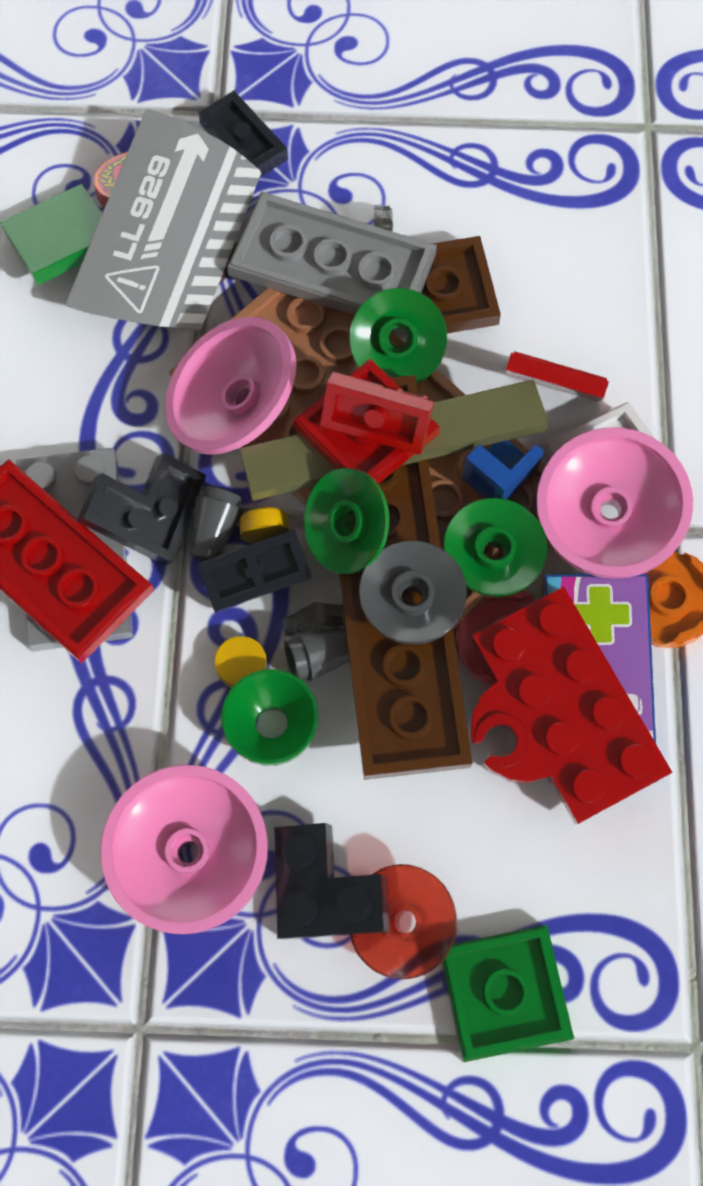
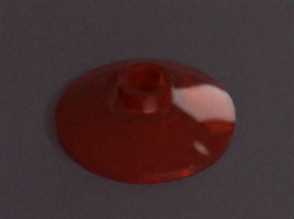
[350,864,457,979]

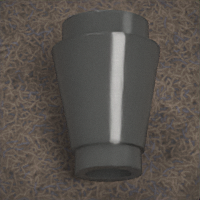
[189,486,243,561]
[284,628,349,682]

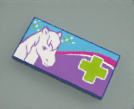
[543,574,658,783]

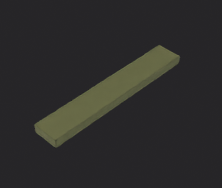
[240,379,549,501]

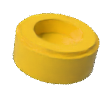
[239,507,290,543]
[215,636,267,688]

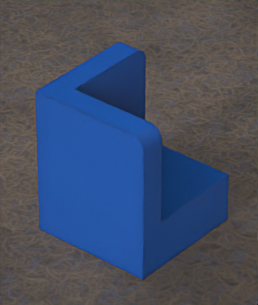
[461,440,544,500]

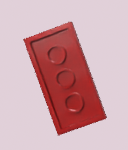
[0,459,154,664]

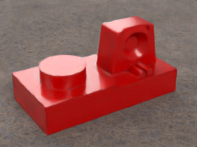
[320,372,434,455]

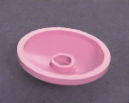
[165,317,296,455]
[536,427,693,579]
[101,765,268,935]

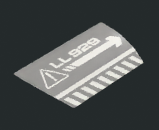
[66,109,261,331]

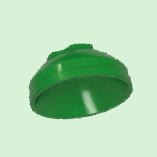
[221,669,318,766]

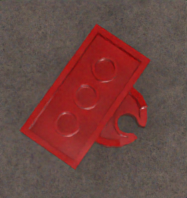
[470,586,673,825]

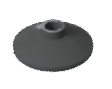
[359,541,467,645]

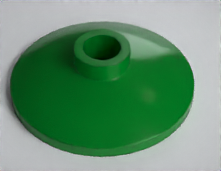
[350,288,447,383]
[304,468,389,574]
[444,498,547,597]

